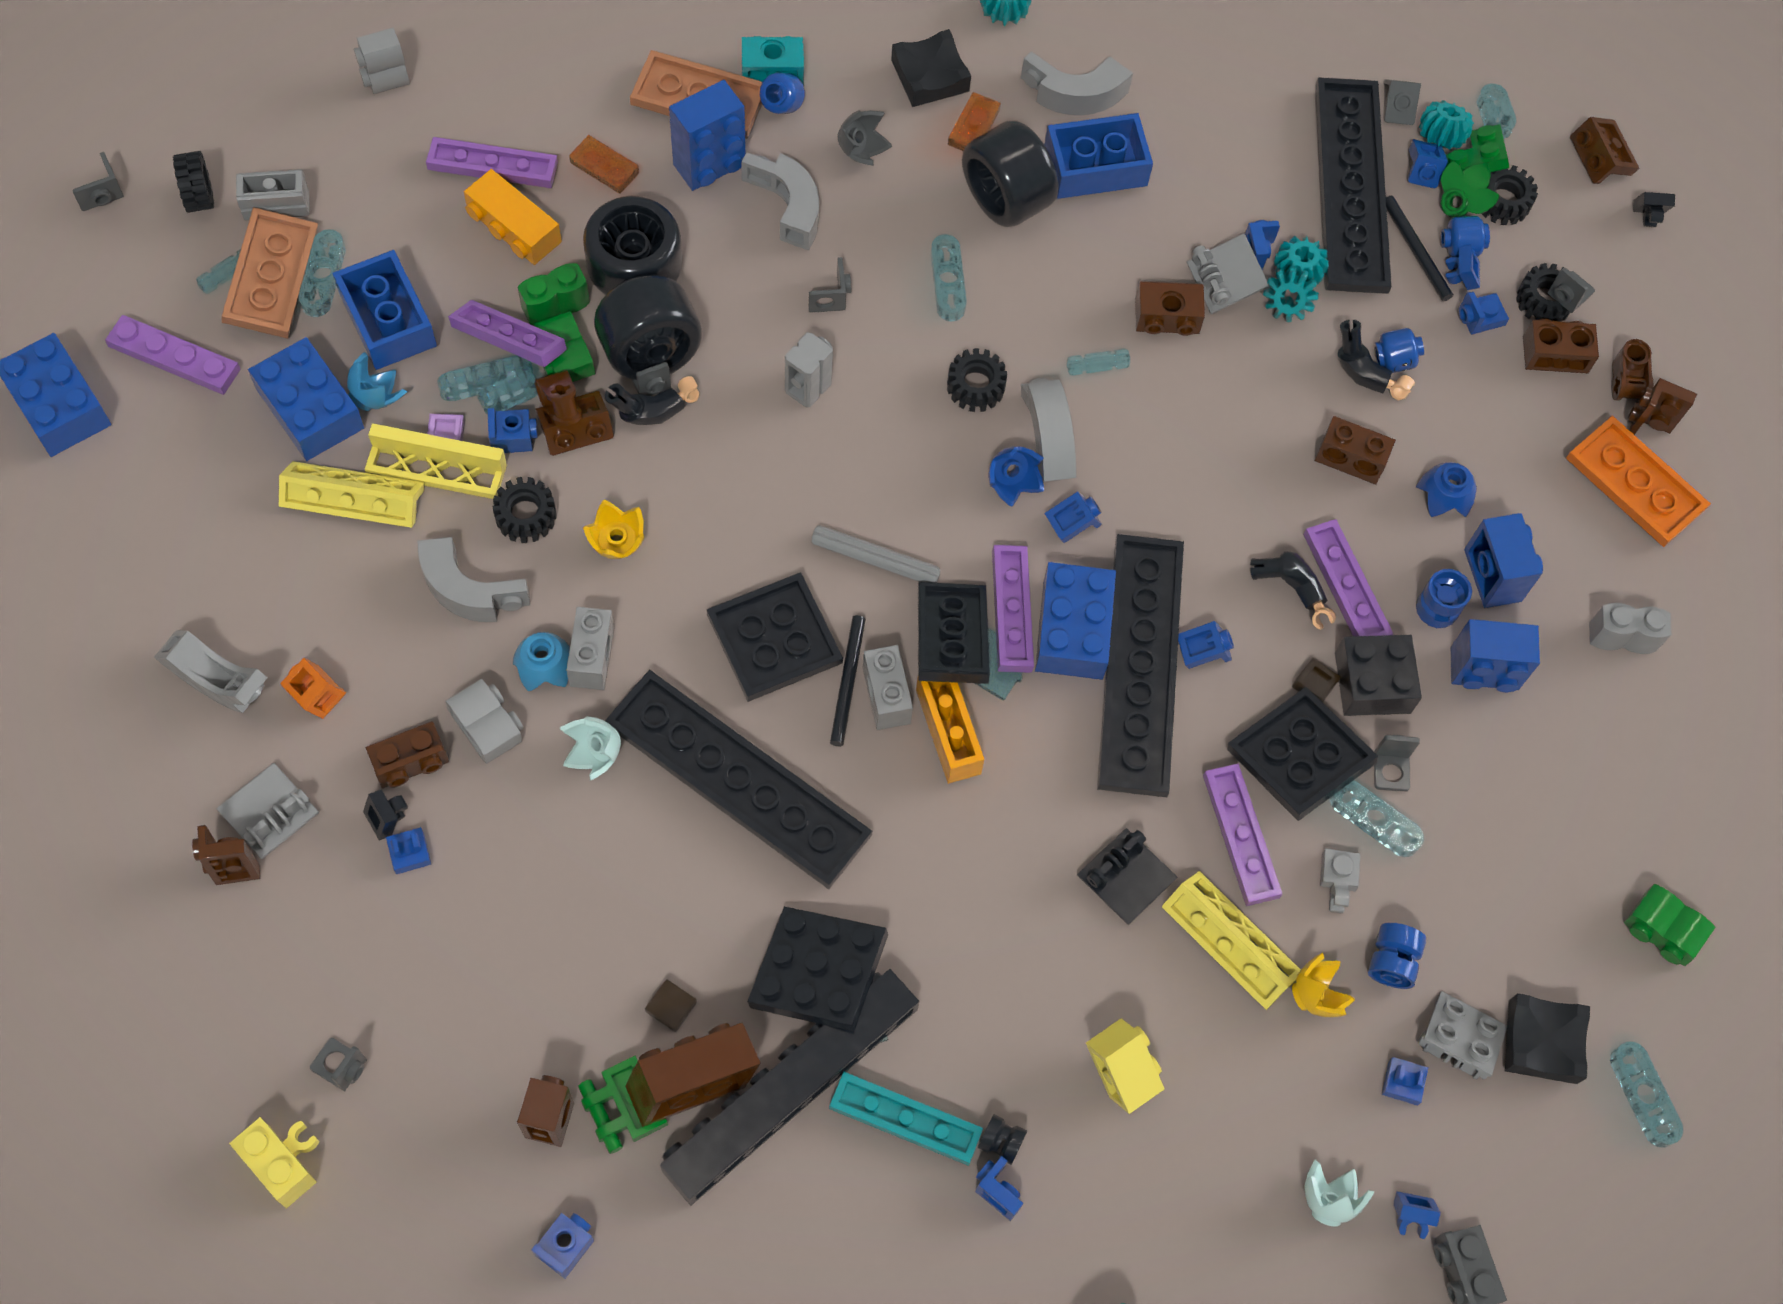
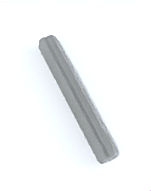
[812,525,940,583]

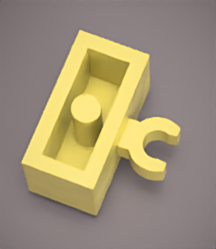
[1086,1018,1165,1114]
[229,1117,319,1209]

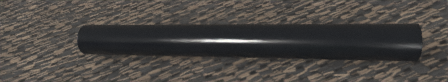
[1386,195,1453,301]
[830,615,866,747]

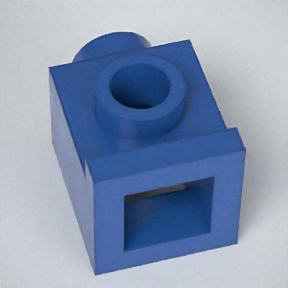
[487,408,538,453]
[531,1213,594,1279]

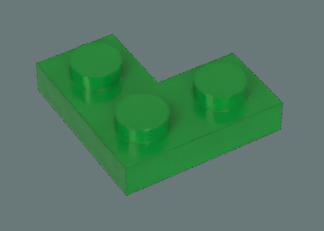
[1445,124,1509,172]

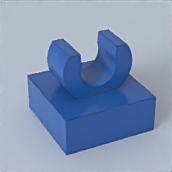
[1446,245,1480,290]
[386,827,432,875]
[1382,1057,1429,1106]
[1393,1191,1441,1239]

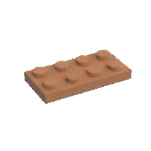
[630,50,762,139]
[222,207,318,339]

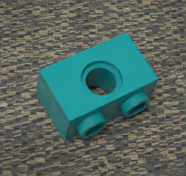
[742,36,804,86]

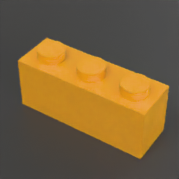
[463,169,562,265]
[916,678,985,784]

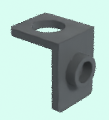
[1384,79,1421,125]
[72,152,124,211]
[808,257,851,312]
[1548,268,1595,313]
[632,362,671,396]
[1374,735,1420,792]
[310,1038,367,1092]

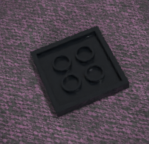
[706,572,843,702]
[1227,687,1378,821]
[747,906,888,1032]

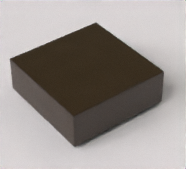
[1292,658,1341,702]
[645,979,697,1032]

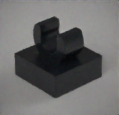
[1633,192,1675,227]
[363,789,408,841]

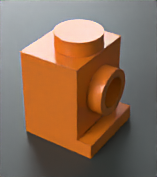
[280,658,346,719]

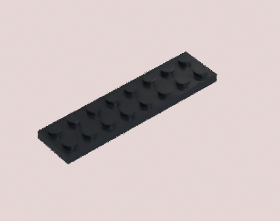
[1315,77,1392,294]
[1097,534,1184,798]
[605,669,873,889]

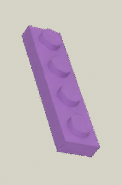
[426,137,558,188]
[448,300,567,367]
[105,315,241,395]
[1303,519,1393,636]
[992,545,1034,673]
[1203,763,1282,906]

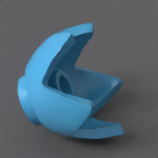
[347,352,408,411]
[513,632,570,691]

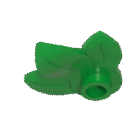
[1441,161,1500,217]

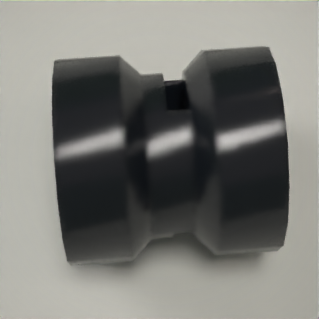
[978,1114,1027,1165]

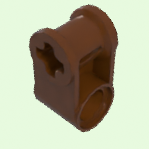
[1612,339,1654,401]
[534,370,582,426]

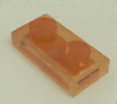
[948,92,1001,151]
[569,135,639,194]

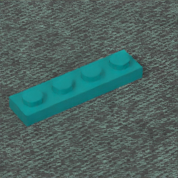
[829,1072,983,1166]

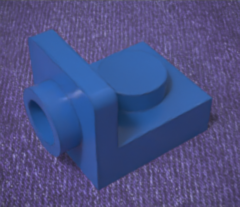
[1408,139,1448,189]
[1245,220,1280,270]
[1459,291,1509,335]
[1044,491,1102,543]
[1178,621,1234,669]
[975,1156,1023,1221]

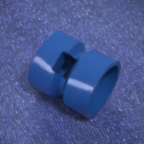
[1416,569,1472,628]
[1368,923,1427,989]

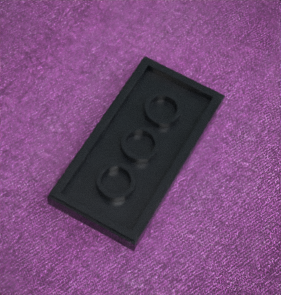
[918,582,990,684]

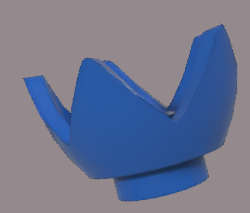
[988,446,1044,507]
[1416,462,1477,517]

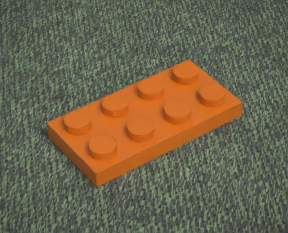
[1566,415,1711,547]

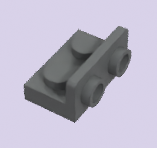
[1434,1225,1507,1304]

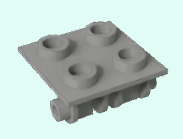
[1187,233,1269,315]
[216,763,319,859]
[1418,991,1507,1080]

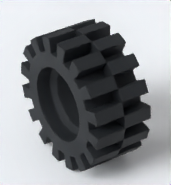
[173,151,214,213]
[1482,165,1538,225]
[1516,263,1571,322]
[947,348,1007,412]
[492,477,556,543]

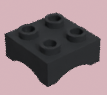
[891,29,971,107]
[1505,993,1590,1084]

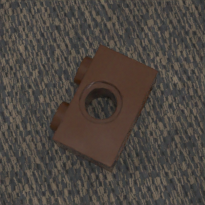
[1135,281,1205,336]
[517,1075,574,1147]

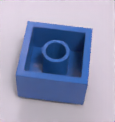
[1464,513,1543,608]
[1450,619,1540,693]

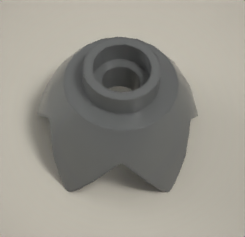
[838,110,892,166]

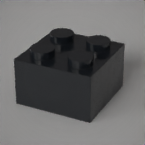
[1335,635,1422,716]

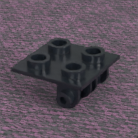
[1077,828,1178,925]

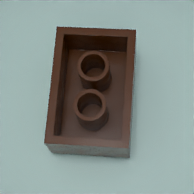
[625,1022,761,1127]

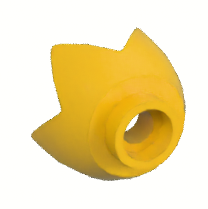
[583,500,645,559]
[1292,952,1355,1018]

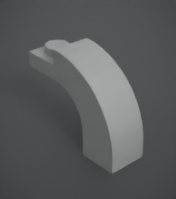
[1021,51,1133,115]
[741,152,819,251]
[1021,378,1076,482]
[417,537,530,622]
[154,630,267,713]

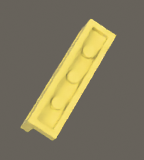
[365,423,507,499]
[279,461,424,528]
[1162,871,1301,1010]

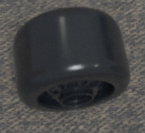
[962,121,1059,227]
[583,196,682,295]
[594,275,702,380]

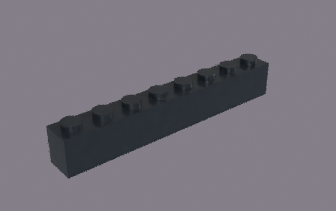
[660,969,920,1206]

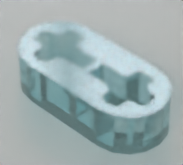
[1477,83,1517,139]
[477,370,538,414]

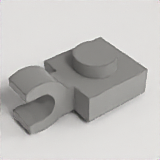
[1320,848,1360,913]

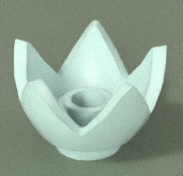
[560,716,621,781]
[1305,1160,1374,1227]

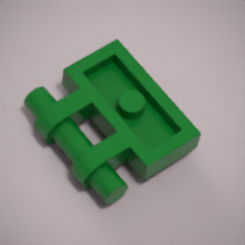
[578,1055,668,1154]

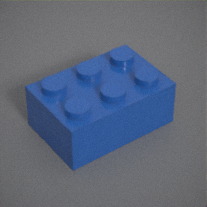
[669,79,746,191]
[1044,113,1153,199]
[332,250,437,370]
[0,333,112,457]
[248,337,365,462]
[1035,562,1116,680]

